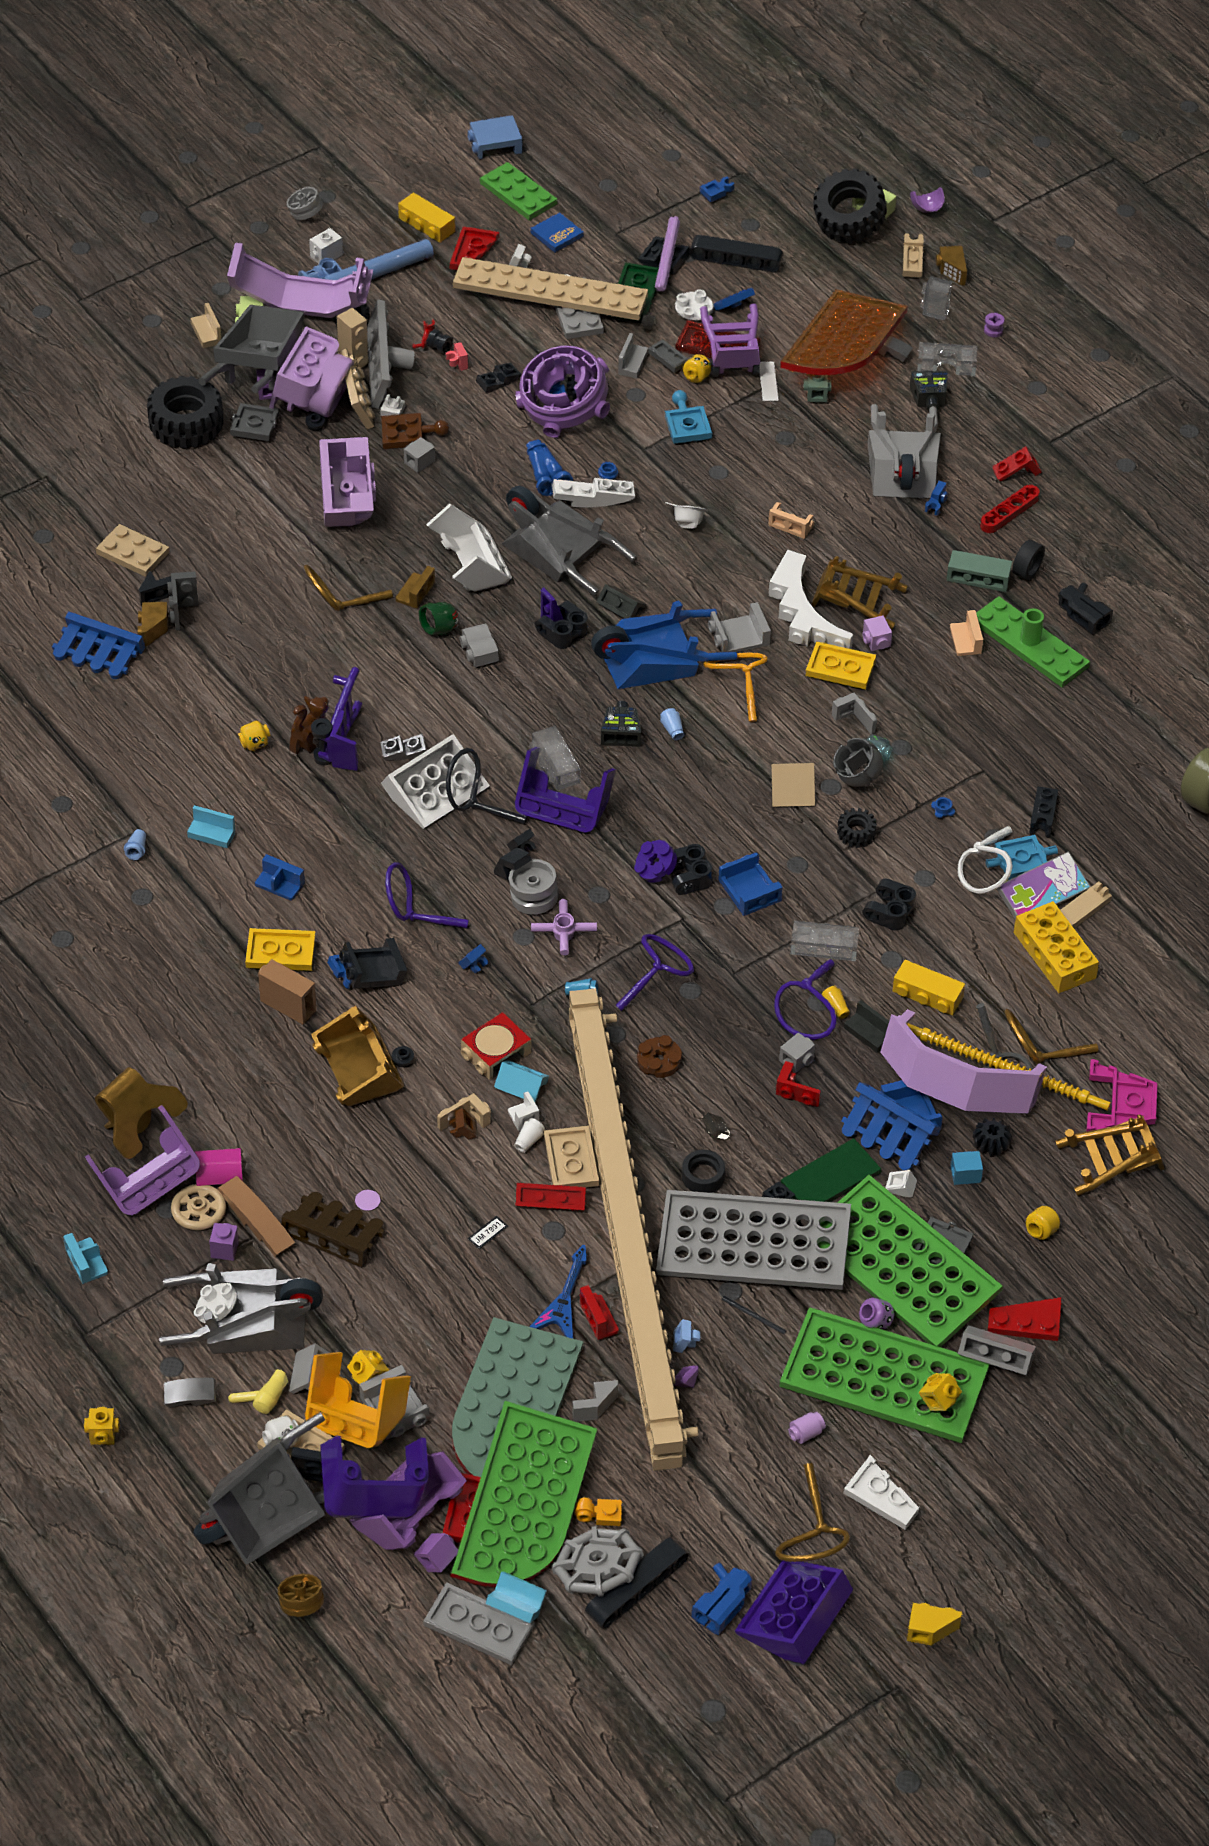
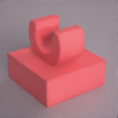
[446,342,468,371]

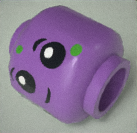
[859,1298,894,1330]

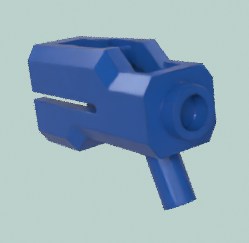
[692,1563,752,1635]

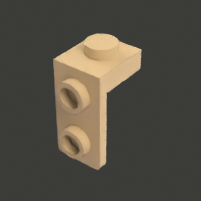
[437,1093,491,1131]

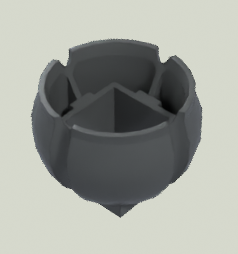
[833,738,883,788]

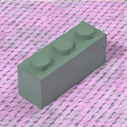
[946,550,1012,592]

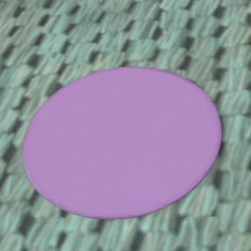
[355,1190,380,1211]

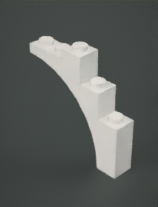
[769,550,853,649]

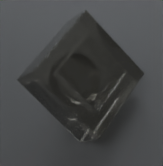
[702,1113,731,1140]

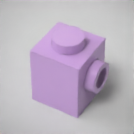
[862,616,892,651]

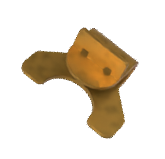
[95,1067,188,1159]

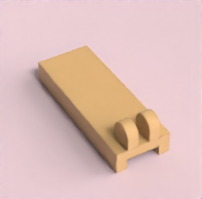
[1060,882,1112,928]

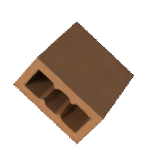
[258,959,316,1025]

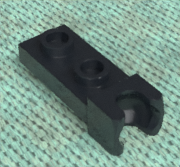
[1029,786,1058,838]

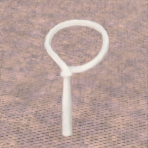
[957,826,1013,894]

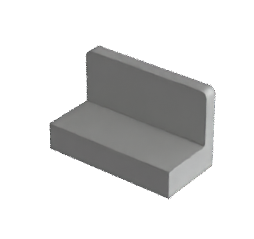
[618,333,648,379]
[289,1343,330,1394]

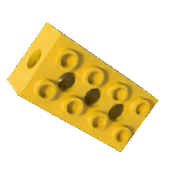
[1013,901,1099,994]

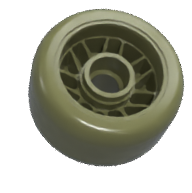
[1181,747,1209,814]

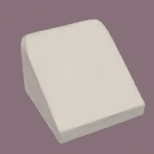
[885,1170,917,1197]

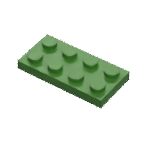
[480,162,557,221]

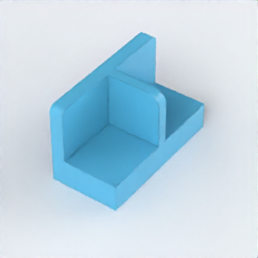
[63,1233,108,1284]

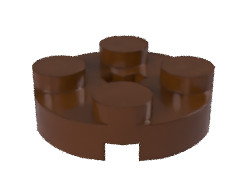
[637,1035,682,1078]

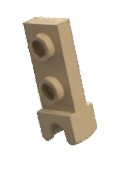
[903,233,923,277]

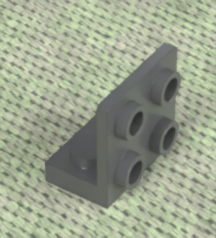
[167,571,198,631]

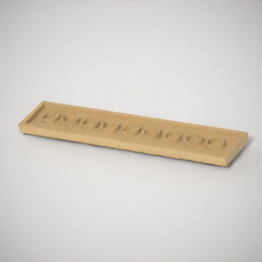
[453,257,648,320]

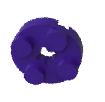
[634,840,677,883]

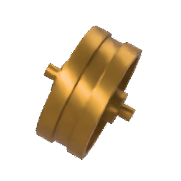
[277,1573,324,1617]

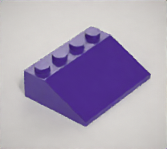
[735,1560,853,1664]

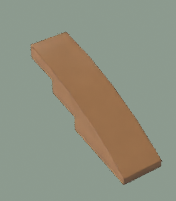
[218,1176,295,1257]

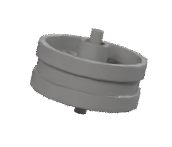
[287,187,323,220]

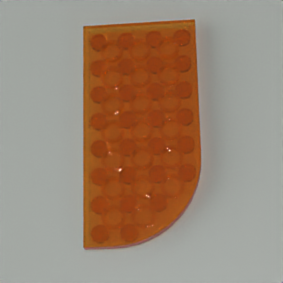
[780,289,908,376]

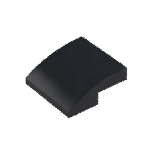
[638,237,690,274]

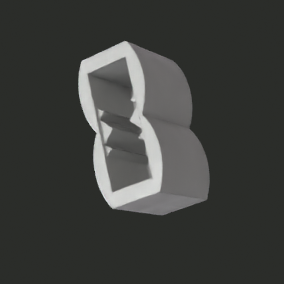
[459,623,499,667]

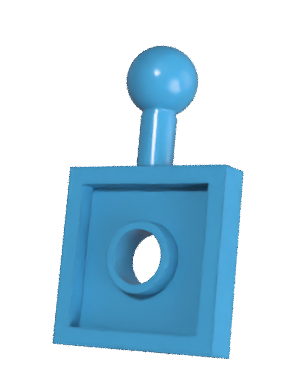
[665,390,712,444]

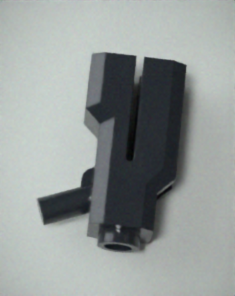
[1058,583,1113,635]

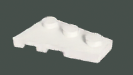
[844,1455,919,1530]

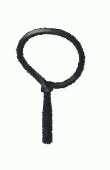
[446,748,527,825]

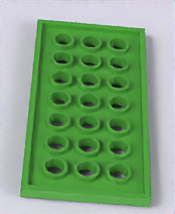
[817,1175,1003,1347]
[779,1307,990,1443]

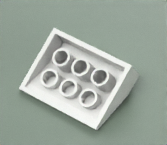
[381,734,490,829]

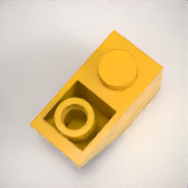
[907,1603,962,1645]

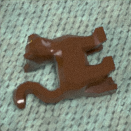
[289,696,329,755]

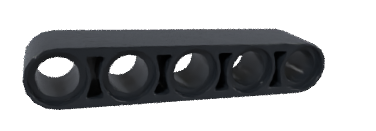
[689,235,784,272]
[585,1537,689,1629]

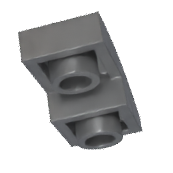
[868,333,913,362]
[380,734,427,760]
[164,1378,216,1408]

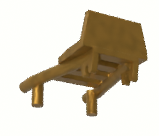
[811,556,908,630]
[1055,1114,1165,1196]

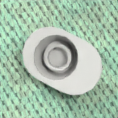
[665,502,708,529]

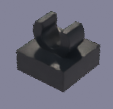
[506,829,536,851]

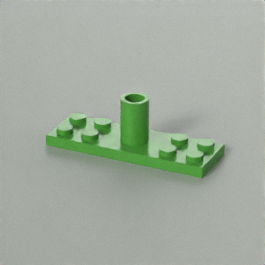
[976,596,1090,687]

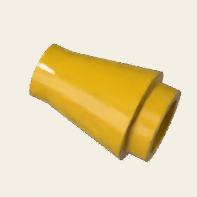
[821,986,850,1019]

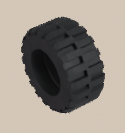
[813,169,887,243]
[147,376,224,449]

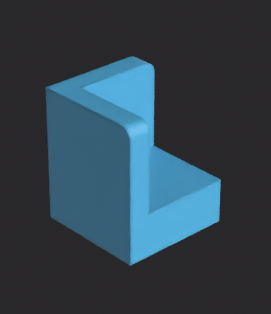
[950,1151,983,1185]

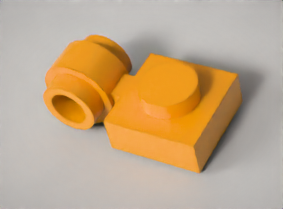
[575,1498,622,1526]

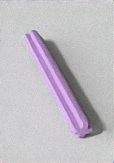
[655,216,680,292]

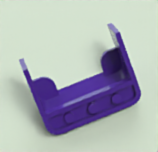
[515,747,616,832]
[321,1436,429,1519]

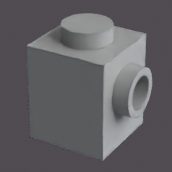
[404,437,435,473]
[779,1032,815,1073]

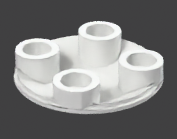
[675,290,713,320]
[194,1283,237,1323]

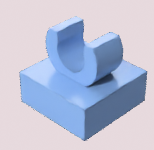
[673,1319,700,1353]

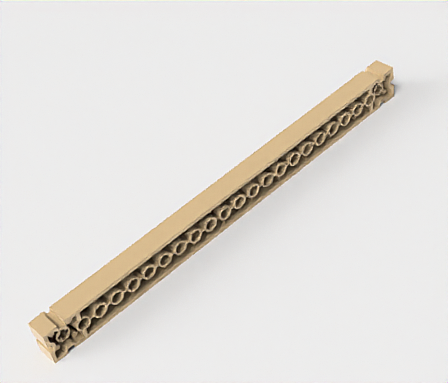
[569,988,698,1471]

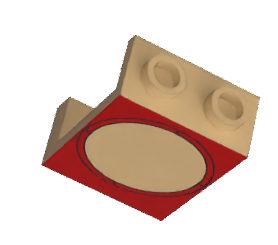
[461,1012,531,1080]

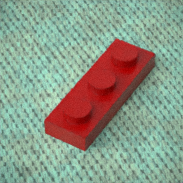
[515,1183,586,1210]

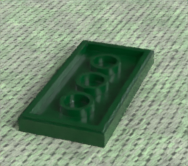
[608,262,659,324]
[780,1138,881,1202]

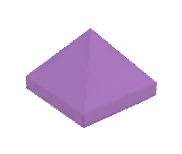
[673,1365,699,1388]

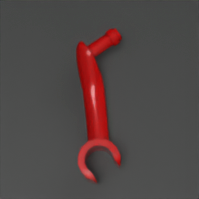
[412,320,435,349]

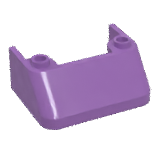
[85,1105,200,1215]

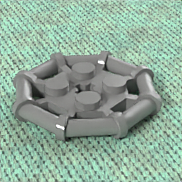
[552,1526,643,1597]

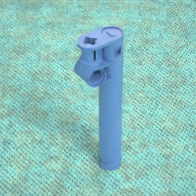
[298,239,434,280]

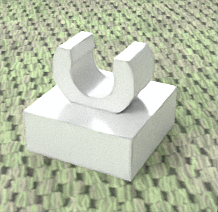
[509,244,531,268]
[380,395,405,416]

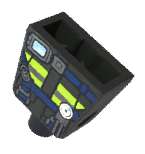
[910,371,948,411]
[600,701,641,747]

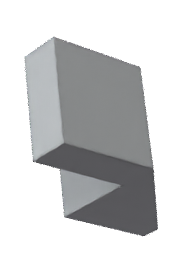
[572,1380,618,1422]

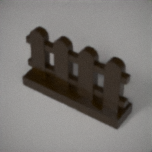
[281,1192,385,1268]

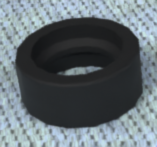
[1012,539,1045,580]
[682,1150,725,1193]

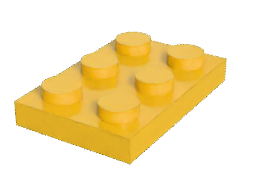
[805,641,876,690]
[245,928,316,971]

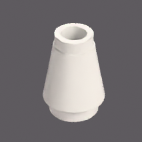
[514,1118,545,1153]

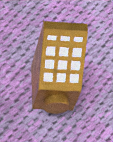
[936,246,967,286]

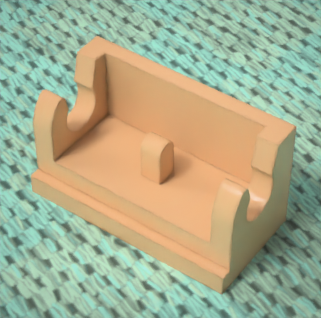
[768,502,814,539]

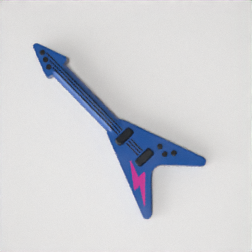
[530,1244,586,1339]

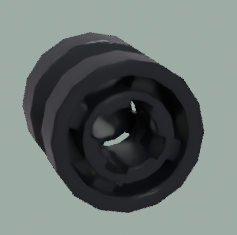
[427,329,454,354]

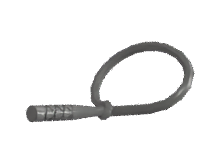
[976,1003,1033,1070]

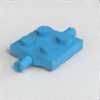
[986,835,1058,880]

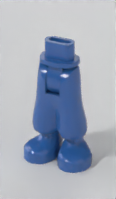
[526,440,573,496]

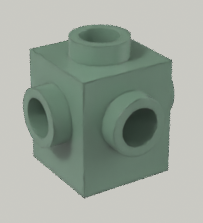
[803,374,831,402]

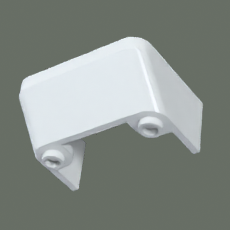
[427,503,512,592]

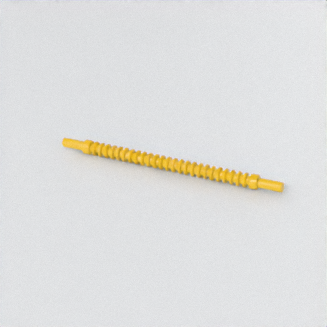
[907,1023,1111,1111]

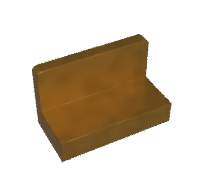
[396,566,435,609]

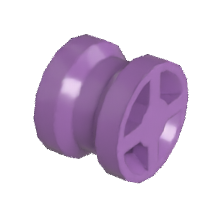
[984,313,1004,337]

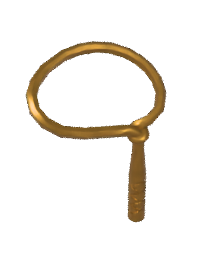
[304,565,393,611]
[1005,1009,1098,1065]
[775,1463,850,1562]

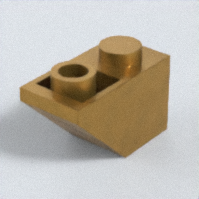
[138,602,168,647]

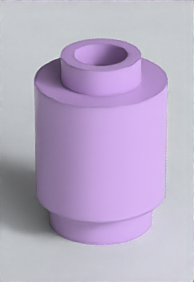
[788,1412,826,1444]

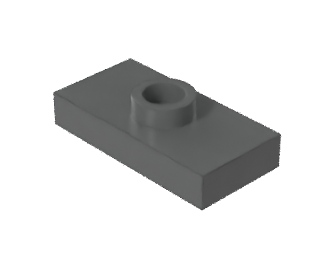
[648,339,689,373]

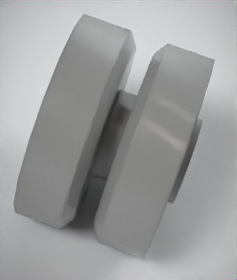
[509,859,559,915]

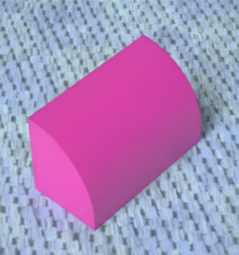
[195,1148,243,1186]

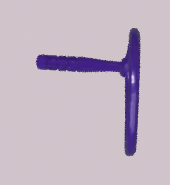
[385,862,469,928]
[615,934,694,1011]
[774,960,837,1040]

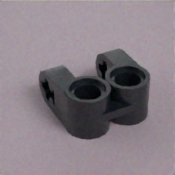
[535,600,588,649]
[672,844,713,895]
[862,878,916,931]

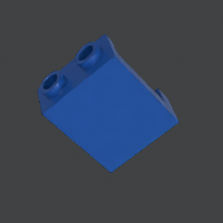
[719,852,783,916]
[880,1080,942,1139]

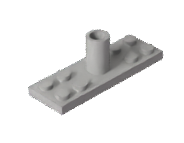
[367,299,414,409]

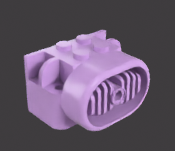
[269,326,354,417]
[319,437,376,527]

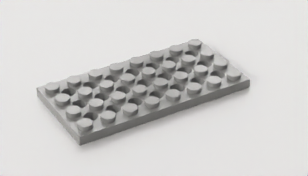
[656,1190,851,1290]

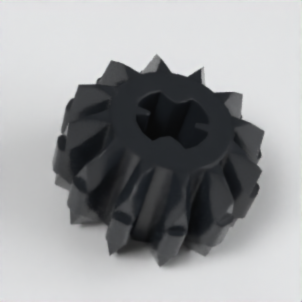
[973,1117,1012,1156]

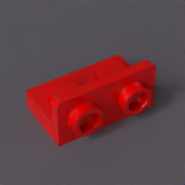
[580,1285,619,1340]

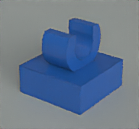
[458,944,488,973]

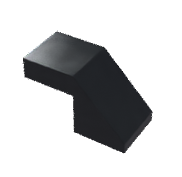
[493,847,532,880]

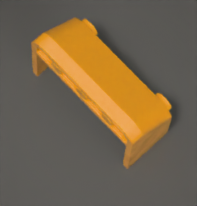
[305,1352,411,1448]

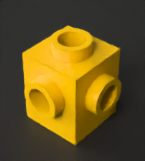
[347,1350,389,1384]
[918,1373,962,1411]
[84,1407,119,1445]

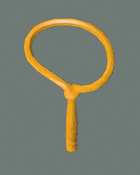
[703,653,768,722]

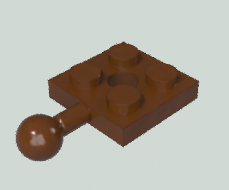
[382,413,449,449]

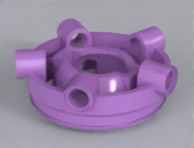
[516,346,610,438]

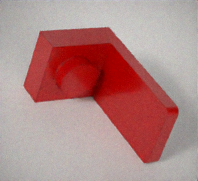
[993,446,1042,482]
[776,1061,821,1107]

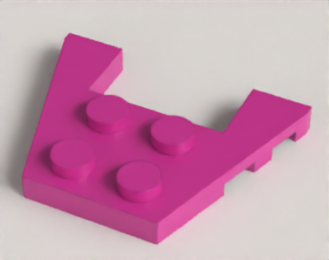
[1086,1059,1157,1132]

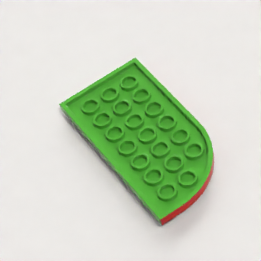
[450,1401,597,1587]

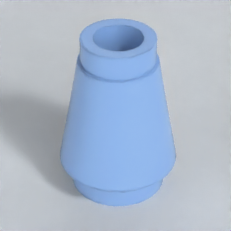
[660,708,684,740]
[124,829,146,860]

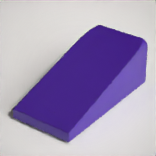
[541,587,564,622]

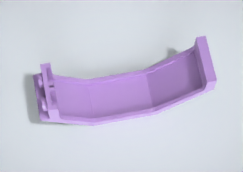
[227,243,373,318]
[880,1009,1047,1114]

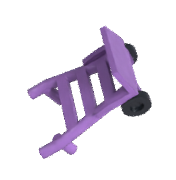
[700,304,760,377]

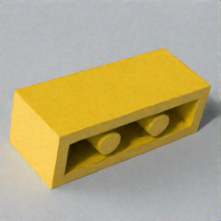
[398,192,455,243]
[892,960,965,1016]

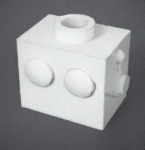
[309,228,343,263]

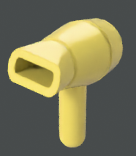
[228,1369,289,1414]

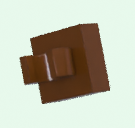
[449,1108,476,1140]

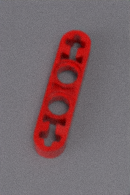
[980,485,1040,533]

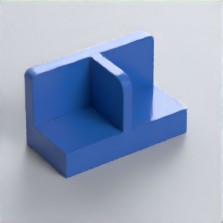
[255,854,305,901]

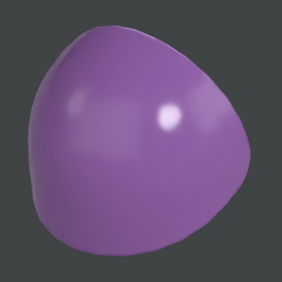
[910,188,944,212]

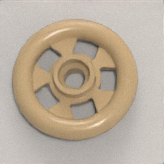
[171,1184,226,1230]

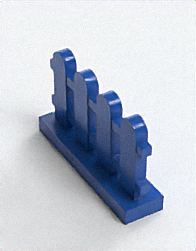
[52,611,145,679]
[841,1082,941,1170]

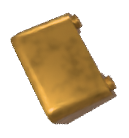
[311,1005,404,1106]

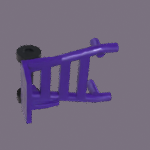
[311,667,362,771]

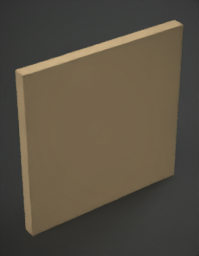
[771,763,815,807]

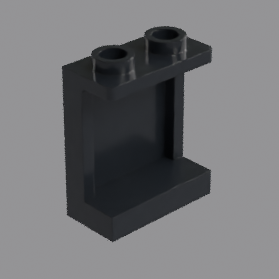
[339,938,408,989]

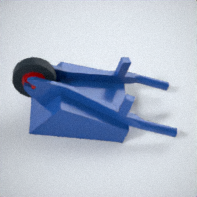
[591,600,737,689]

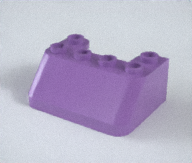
[350,1452,467,1550]

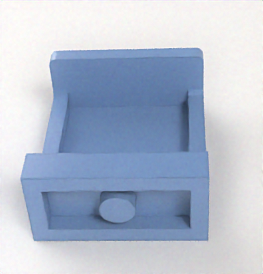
[467,115,522,159]

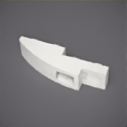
[552,478,635,508]

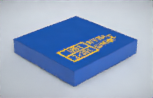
[531,212,584,252]

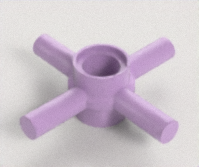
[531,899,597,955]

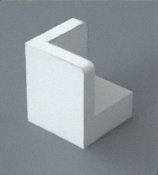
[508,1091,539,1131]

